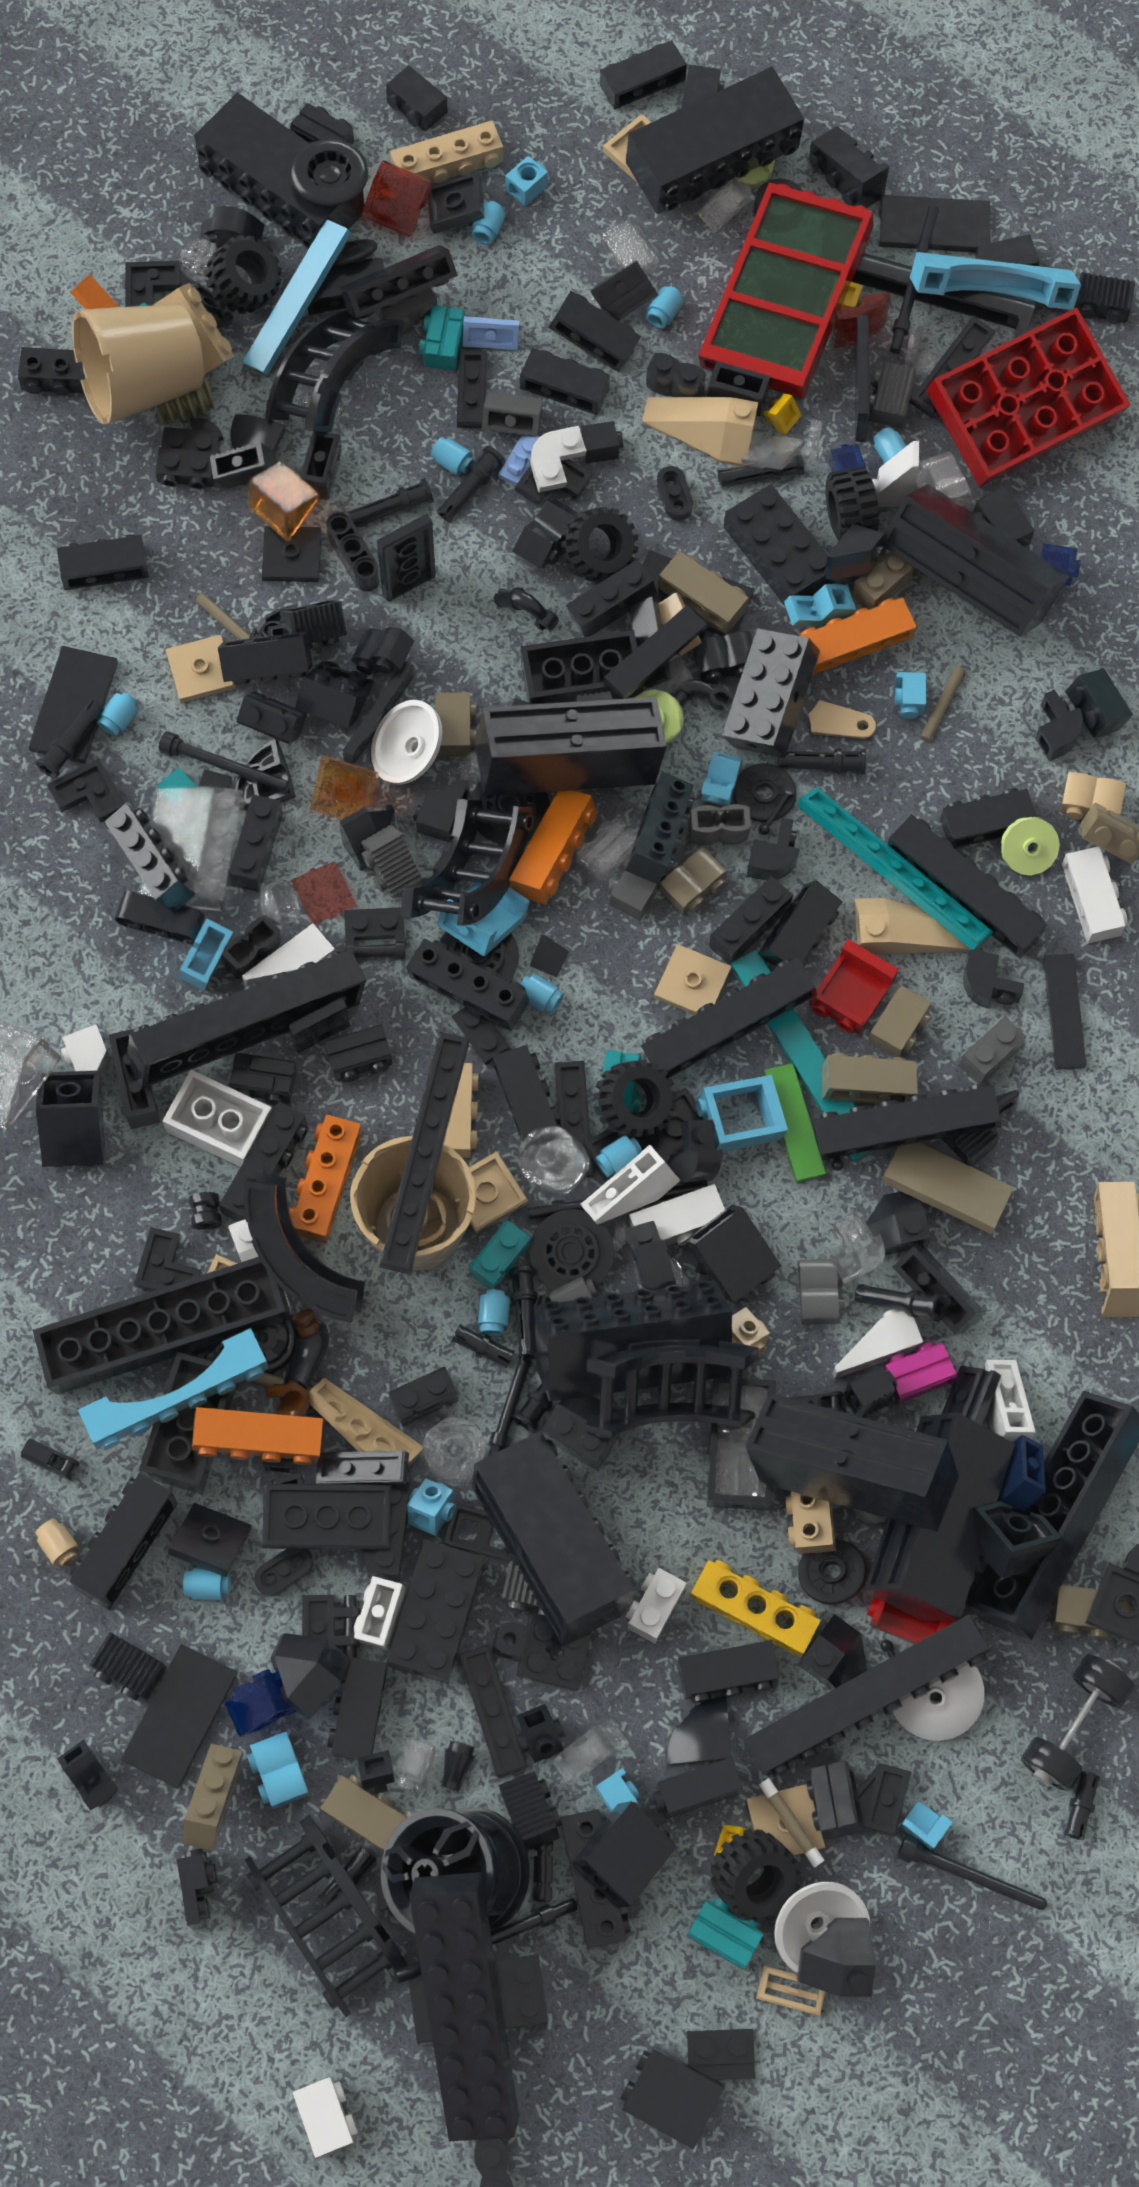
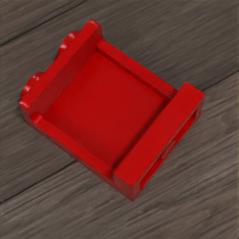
[809,939,899,1034]
[867,1597,955,1644]

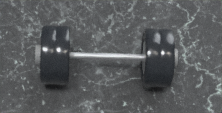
[1021,1654,1134,1791]

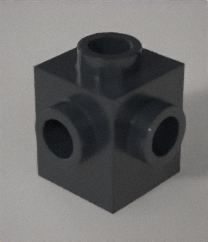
[516,1704,565,1763]

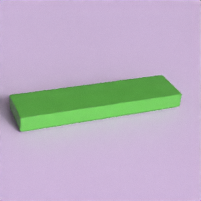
[764,1063,826,1184]

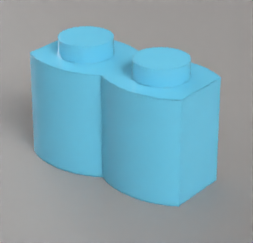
[247,1732,309,1809]

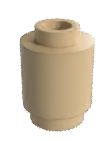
[35,1519,80,1567]

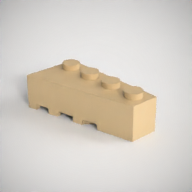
[1094,1182,1139,1317]

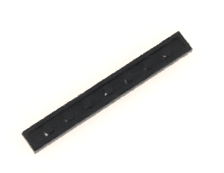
[380,1032,470,1275]

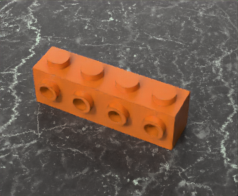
[799,597,917,675]
[509,790,597,905]
[289,1114,362,1244]
[192,1407,323,1465]

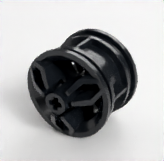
[381,1807,530,1933]

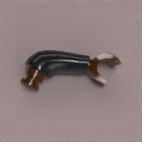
[265,1308,330,1416]

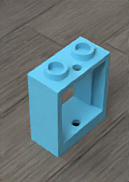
[696,1075,788,1152]

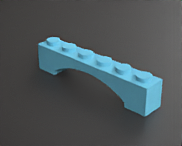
[910,252,1081,310]
[78,1328,269,1450]

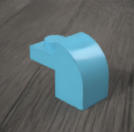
[784,584,856,629]
[701,751,743,806]

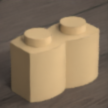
[1060,772,1126,820]

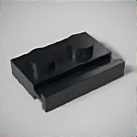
[590,259,658,321]
[942,1366,1001,1425]
[687,2029,755,2080]

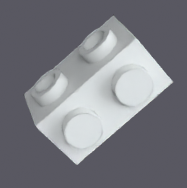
[626,1568,686,1644]
[354,1576,409,1651]
[293,2077,358,2158]

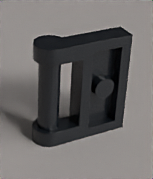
[344,907,405,959]

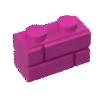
[884,1342,957,1404]

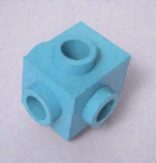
[407,1478,456,1536]

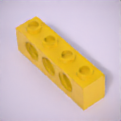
[689,1560,821,1658]

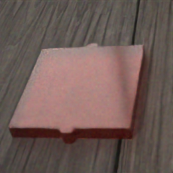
[291,861,356,924]

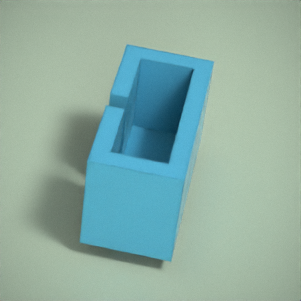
[178,919,233,991]

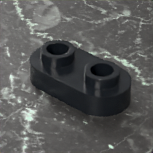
[657,466,693,521]
[254,1549,313,1596]

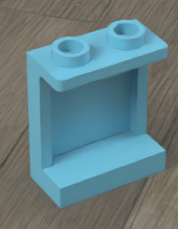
[437,871,530,956]

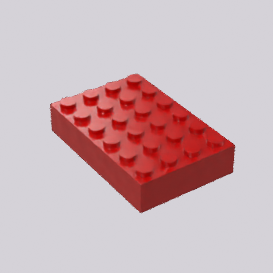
[926,307,1130,488]

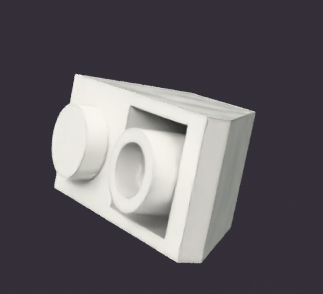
[61,1024,110,1077]

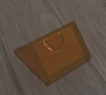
[249,462,321,542]
[310,755,380,819]

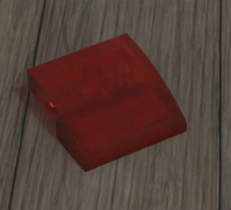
[361,160,432,237]
[832,292,890,348]

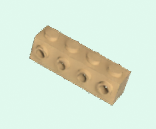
[390,120,503,193]
[786,1491,836,1554]

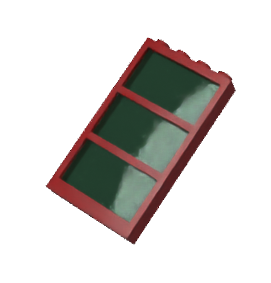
[698,182,874,399]

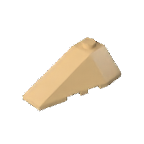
[642,397,758,466]
[854,898,970,954]

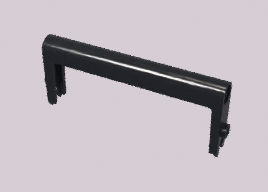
[798,242,1036,339]

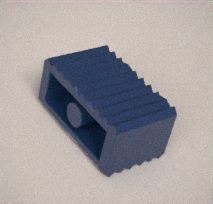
[999,1435,1046,1512]

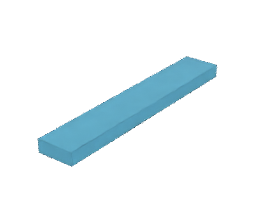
[243,219,351,376]

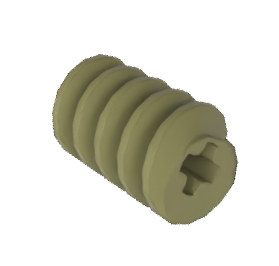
[156,380,215,425]

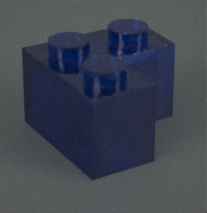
[224,1669,298,1737]

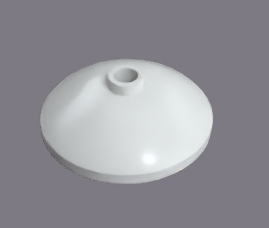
[371,700,442,785]
[893,1664,984,1741]
[774,1882,870,1973]

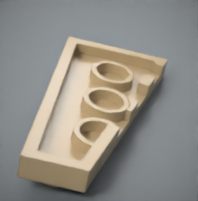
[308,1378,424,1467]

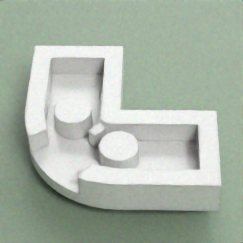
[530,426,586,492]

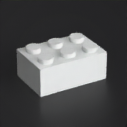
[162,1070,273,1167]

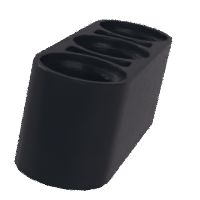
[326,512,379,592]
[115,891,205,944]

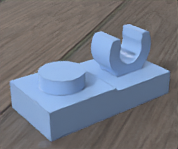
[463,316,519,350]
[498,434,539,486]

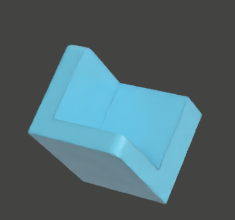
[899,1802,953,1851]

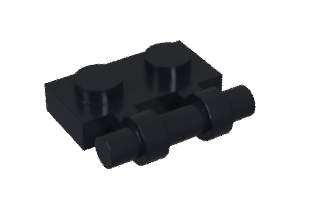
[302,1595,360,1658]

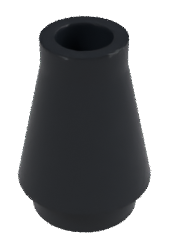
[442,1740,476,1791]

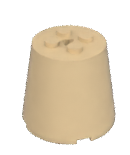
[72,304,204,425]
[350,1136,476,1271]

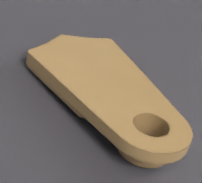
[808,700,876,739]

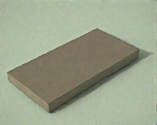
[881,1142,1014,1234]

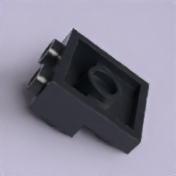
[155,427,220,489]
[177,1848,218,1930]

